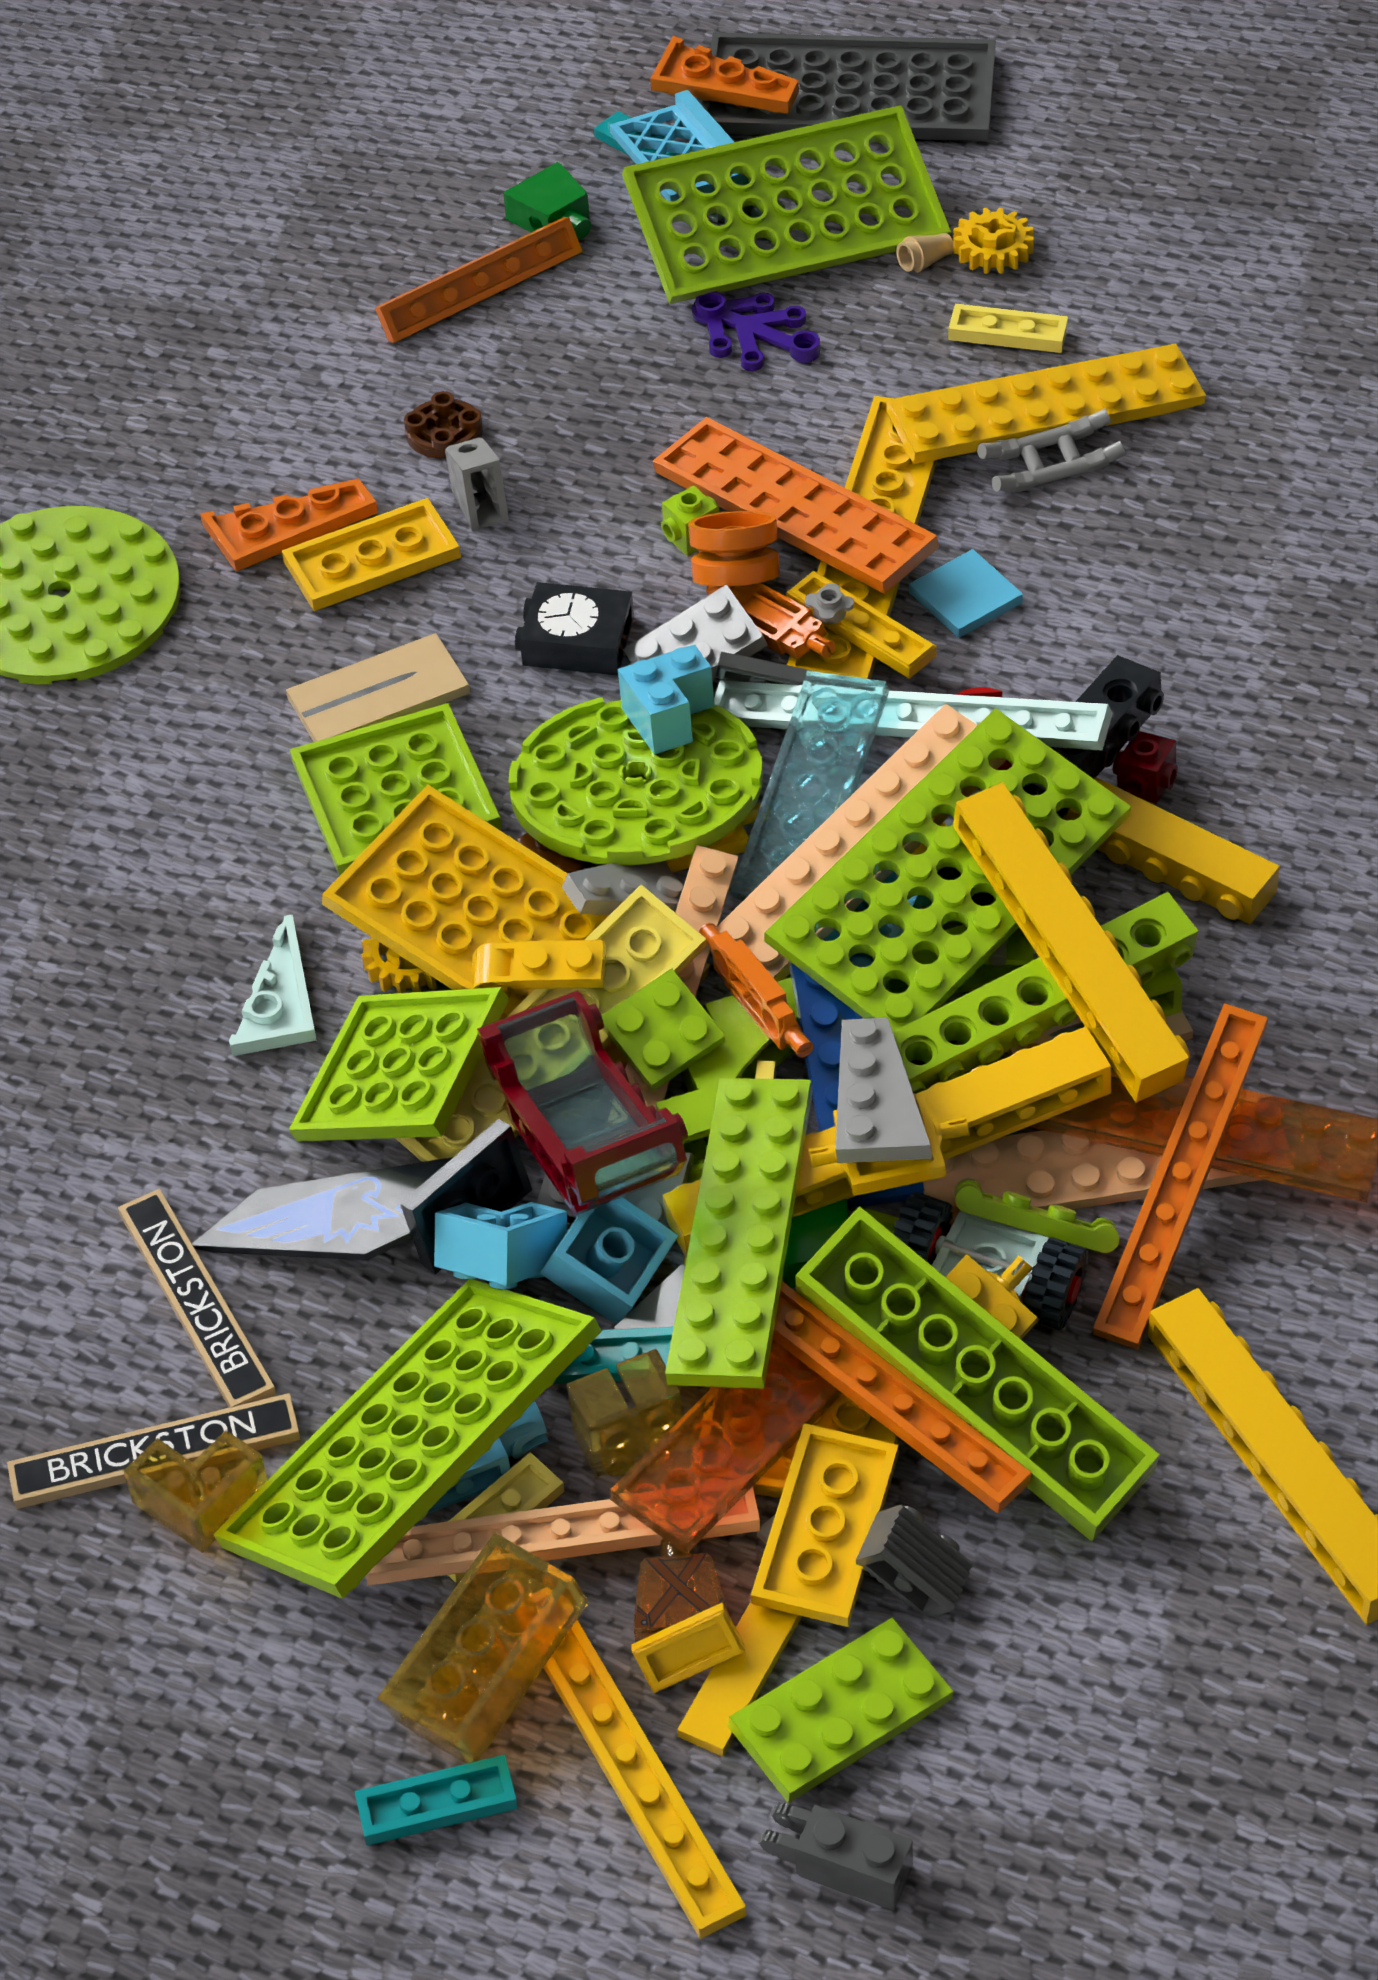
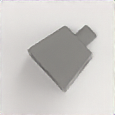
[445,438,509,531]

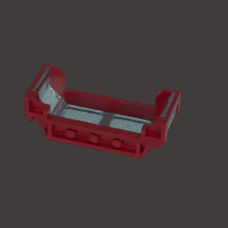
[477,990,688,1216]

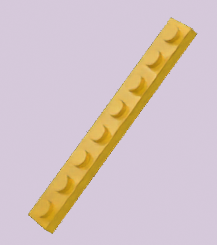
[512,1585,747,1939]

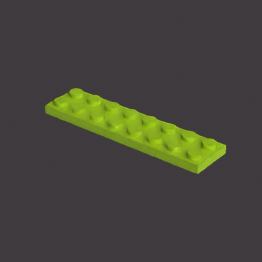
[665,1078,813,1389]

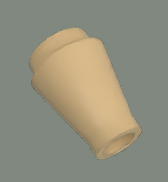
[896,233,953,273]

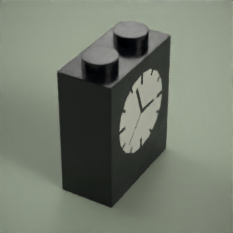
[515,582,634,675]

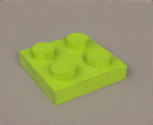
[601,968,725,1092]

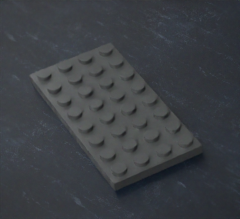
[702,32,996,141]

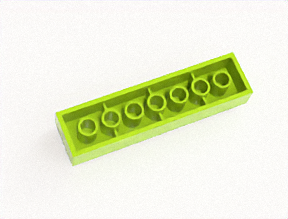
[795,1206,1160,1542]

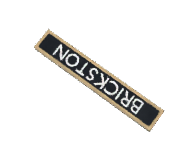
[118,1188,276,1408]
[7,1393,301,1509]

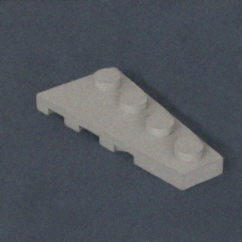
[835,1018,932,1163]

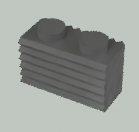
[855,1504,974,1617]

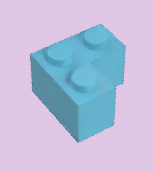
[618,644,715,755]
[434,1202,567,1289]

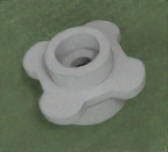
[805,583,854,624]

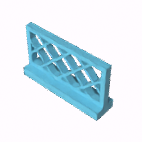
[610,90,750,201]

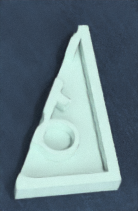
[229,915,317,1056]

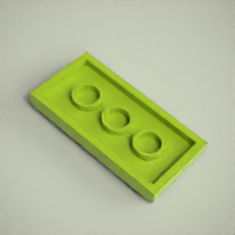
[728,1617,954,1803]

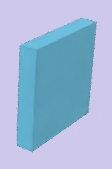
[909,549,1023,638]

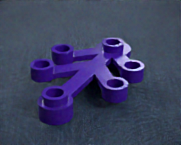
[692,291,820,371]

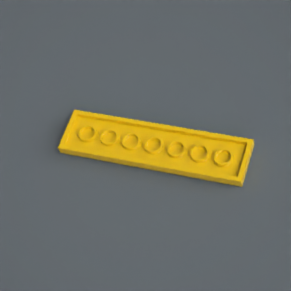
[886,344,1206,464]

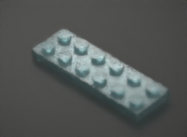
[731,670,890,901]

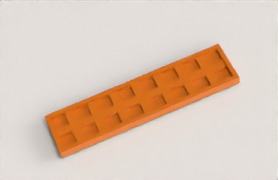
[653,417,939,594]

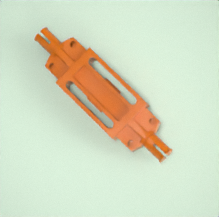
[706,583,835,660]
[699,923,813,1058]

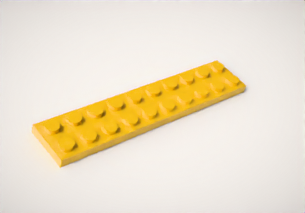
[787,396,938,683]

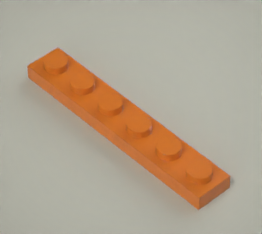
[375,217,583,343]

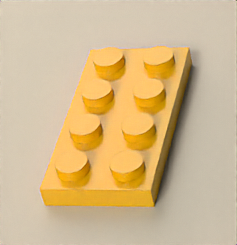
[282,498,461,612]
[751,1423,899,1627]

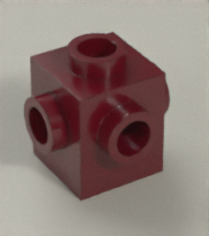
[1112,731,1178,804]

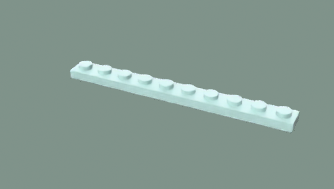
[714,680,1113,750]

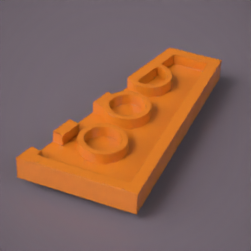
[650,36,799,114]
[200,478,378,572]

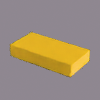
[631,1602,745,1693]

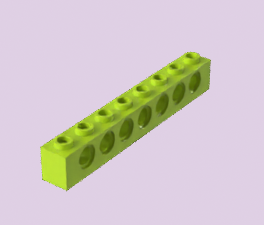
[893,892,1198,1094]

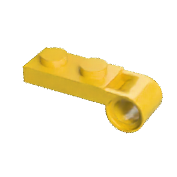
[473,940,606,999]

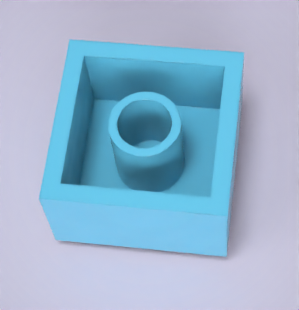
[540,1183,679,1324]

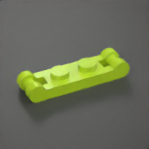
[955,1178,1119,1253]

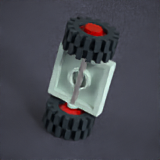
[894,1192,1089,1330]

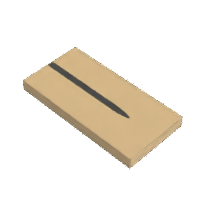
[286,633,470,742]

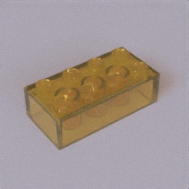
[377,1532,589,1764]

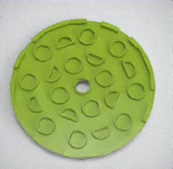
[0,506,181,684]
[508,697,763,865]

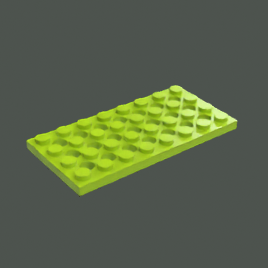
[622,105,951,304]
[764,708,1131,1032]
[213,1279,602,1599]

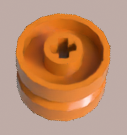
[688,511,780,587]

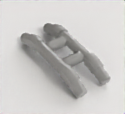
[977,408,1127,493]

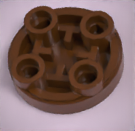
[404,391,483,458]

